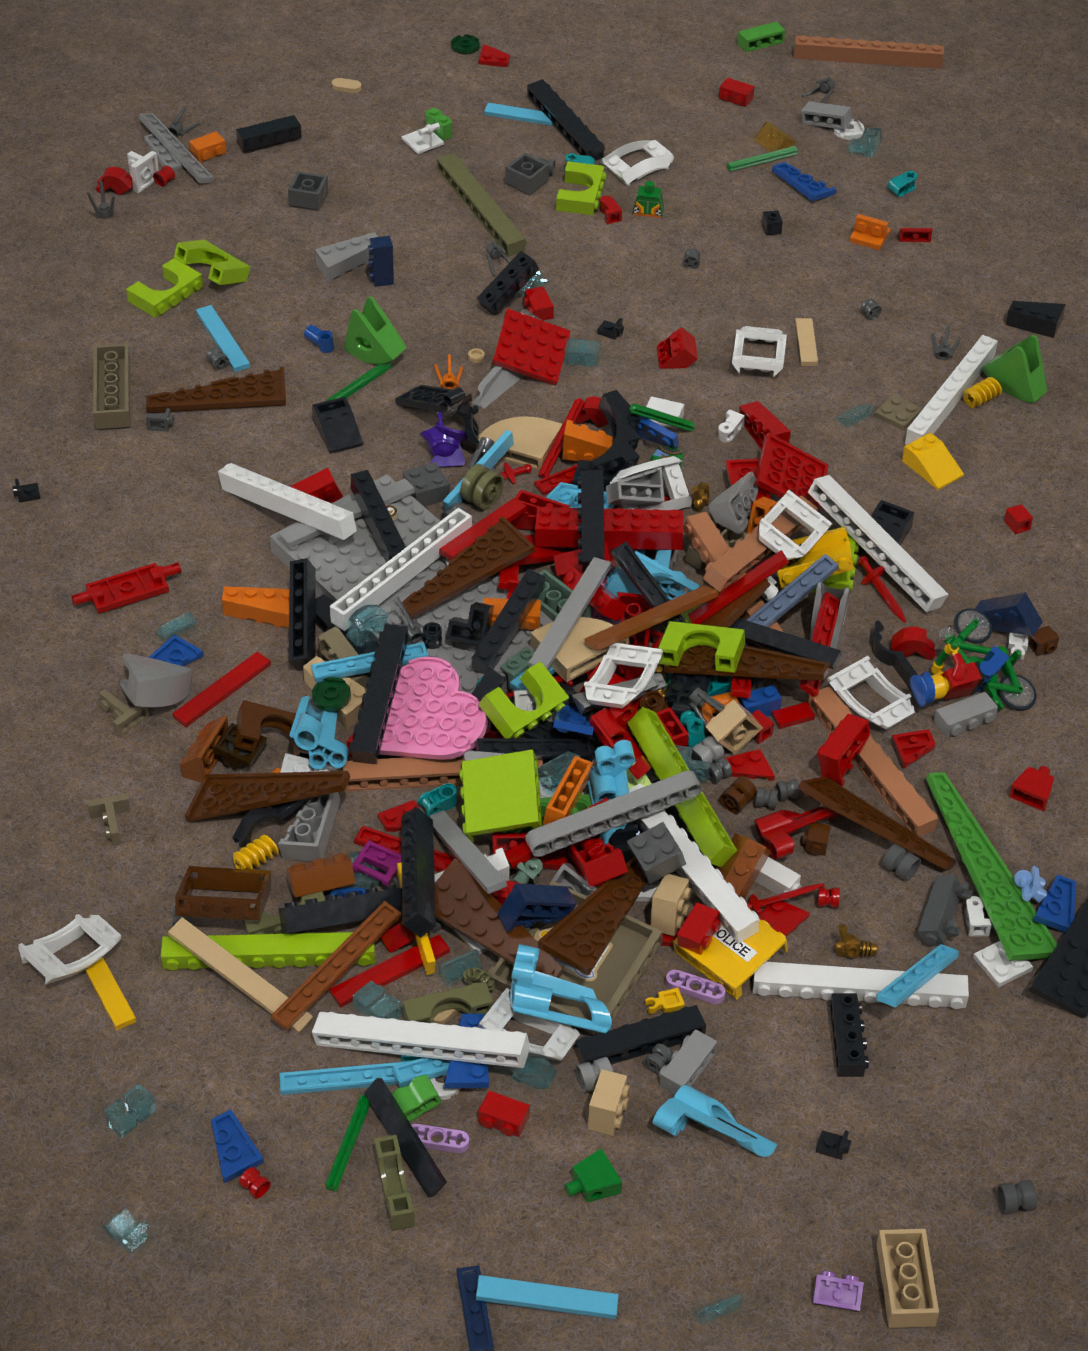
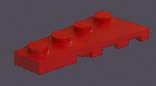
[759,901,810,937]

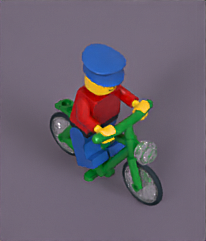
[910,608,1037,711]

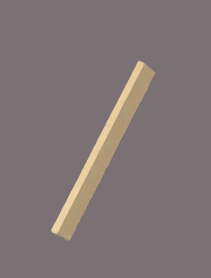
[168,917,313,1035]

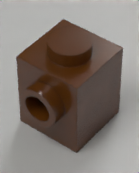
[1028,625,1059,656]
[802,822,830,856]

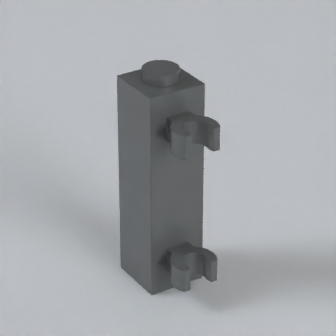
[918,875,973,945]

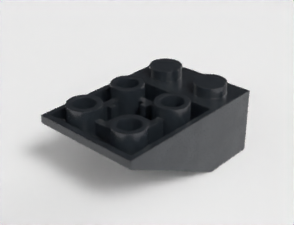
[312,397,363,453]
[859,500,914,551]

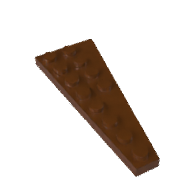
[146,366,286,413]
[402,517,535,620]
[664,645,830,681]
[185,771,351,822]
[538,857,648,976]
[435,858,564,978]

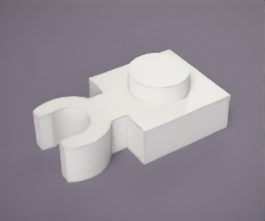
[1008,632,1029,660]

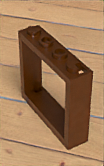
[175,866,271,921]

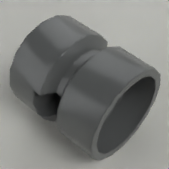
[882,844,921,881]
[997,1180,1037,1214]

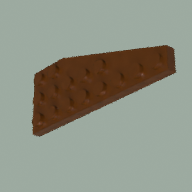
[798,776,956,870]

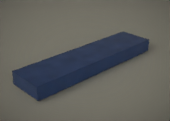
[456,1265,494,1351]

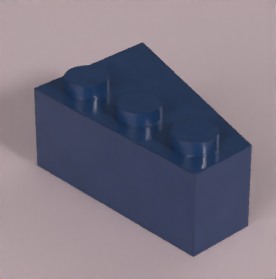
[368,236,394,287]
[971,592,1043,636]
[497,883,577,932]

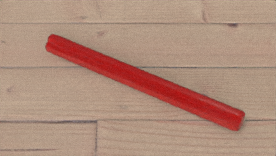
[538,398,585,478]

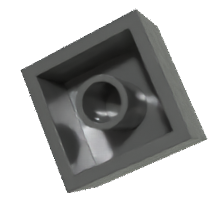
[505,153,549,194]
[288,171,329,210]
[403,462,450,507]
[627,822,686,884]

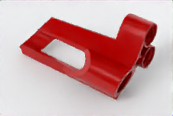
[589,703,651,780]
[754,806,841,861]

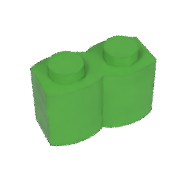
[425,108,452,141]
[392,1074,442,1122]

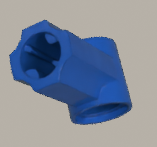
[304,324,334,353]

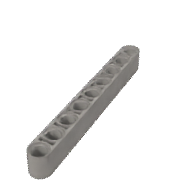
[525,770,702,857]

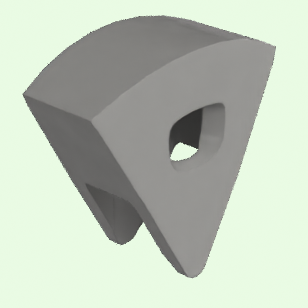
[810,582,850,649]
[120,653,193,707]

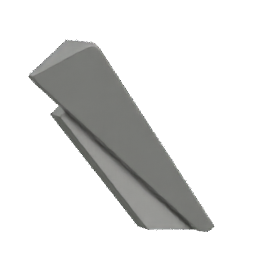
[472,365,525,409]
[572,673,667,715]

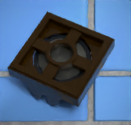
[214,723,267,769]

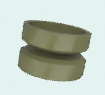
[460,464,504,510]

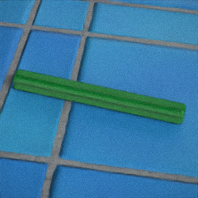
[727,146,798,172]
[327,361,392,401]
[629,403,695,432]
[325,1095,371,1192]

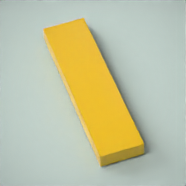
[84,957,136,1031]

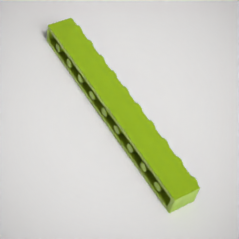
[627,707,737,867]
[161,932,375,970]

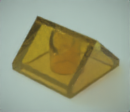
[754,121,797,152]

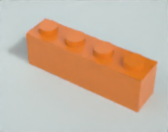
[543,756,593,825]

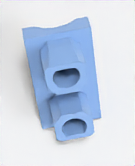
[1014,866,1047,903]

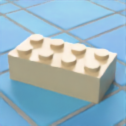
[876,1229,939,1328]

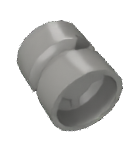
[687,736,724,771]
[576,1057,613,1093]

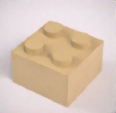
[705,700,763,754]
[651,874,692,936]
[588,1069,630,1136]

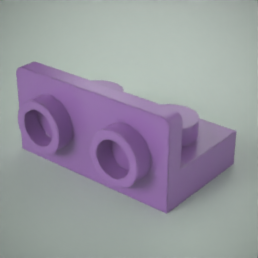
[813,1271,864,1311]

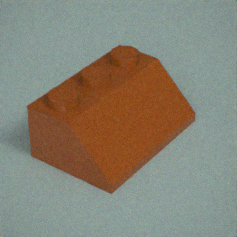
[180,715,228,783]
[715,833,771,900]
[287,853,355,897]

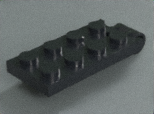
[395,385,466,412]
[665,673,714,717]

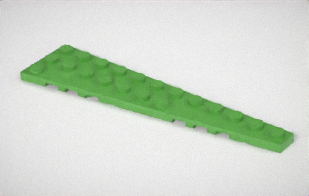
[926,772,1057,961]

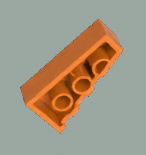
[562,419,612,462]
[222,586,290,628]

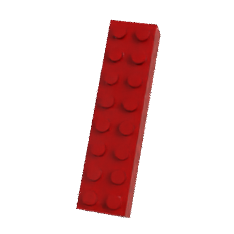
[535,506,684,550]

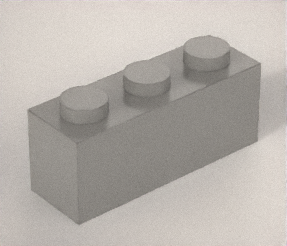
[801,101,852,130]
[934,692,998,738]
[659,1029,718,1094]

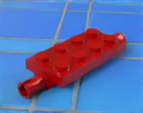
[71,562,182,614]

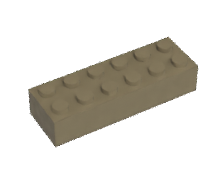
[93,344,131,429]

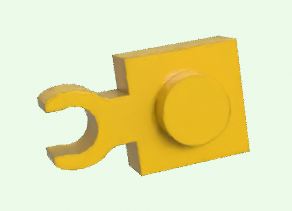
[645,988,685,1014]

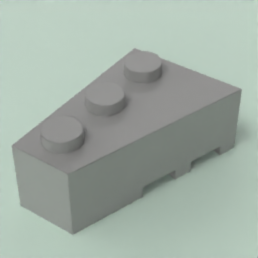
[606,467,665,506]

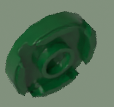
[451,34,480,55]
[312,677,351,712]

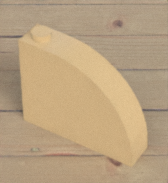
[476,416,563,471]
[531,617,629,682]

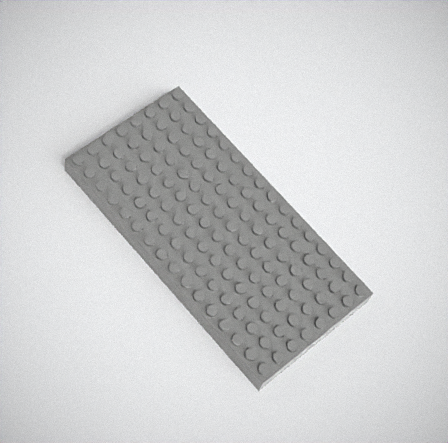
[270,474,553,694]

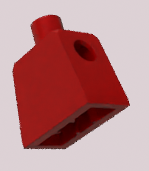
[1009,766,1054,812]

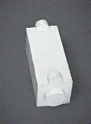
[755,857,801,900]

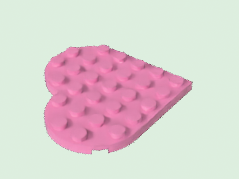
[379,657,488,760]

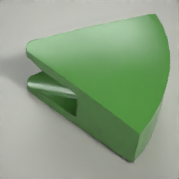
[344,296,407,364]
[982,335,1047,403]

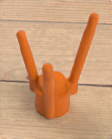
[434,354,463,389]

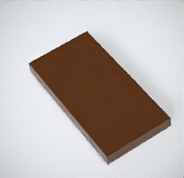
[699,579,771,628]

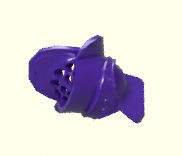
[420,412,469,468]

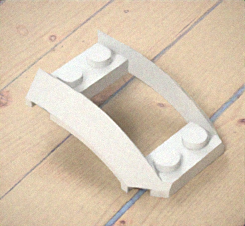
[600,140,674,186]
[732,326,787,377]
[610,456,693,510]
[759,490,832,560]
[584,643,663,709]
[827,656,915,730]
[18,914,121,985]
[478,988,580,1061]

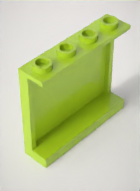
[459,749,542,842]

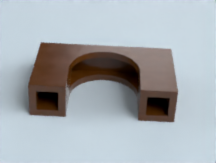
[234,700,319,759]

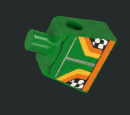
[632,181,664,218]

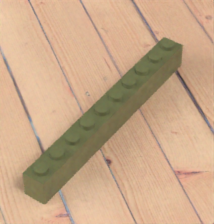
[437,153,527,257]

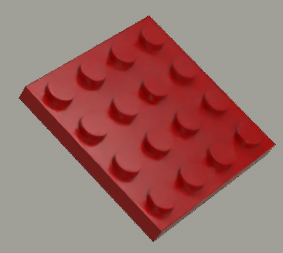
[492,308,571,386]
[754,432,829,513]

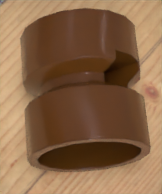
[640,691,669,712]
[720,777,757,814]

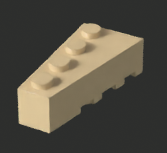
[303,656,367,730]

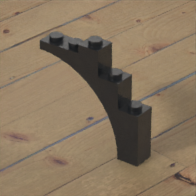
[587,390,641,473]

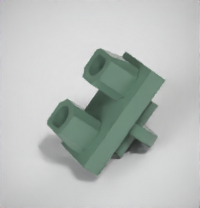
[513,858,543,884]

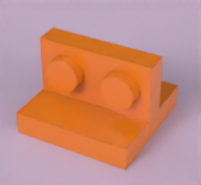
[849,214,891,251]

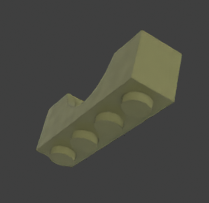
[242,891,325,935]
[403,981,493,1023]
[374,1134,415,1231]

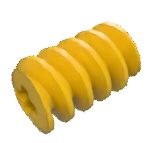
[963,377,1002,409]
[233,835,279,870]

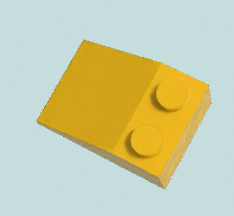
[902,432,964,490]

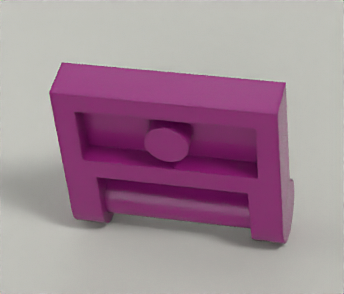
[352,841,402,886]

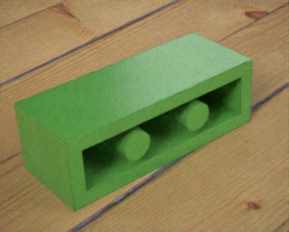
[737,21,785,52]

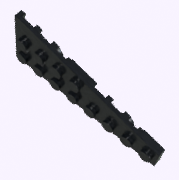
[1028,899,1088,1018]

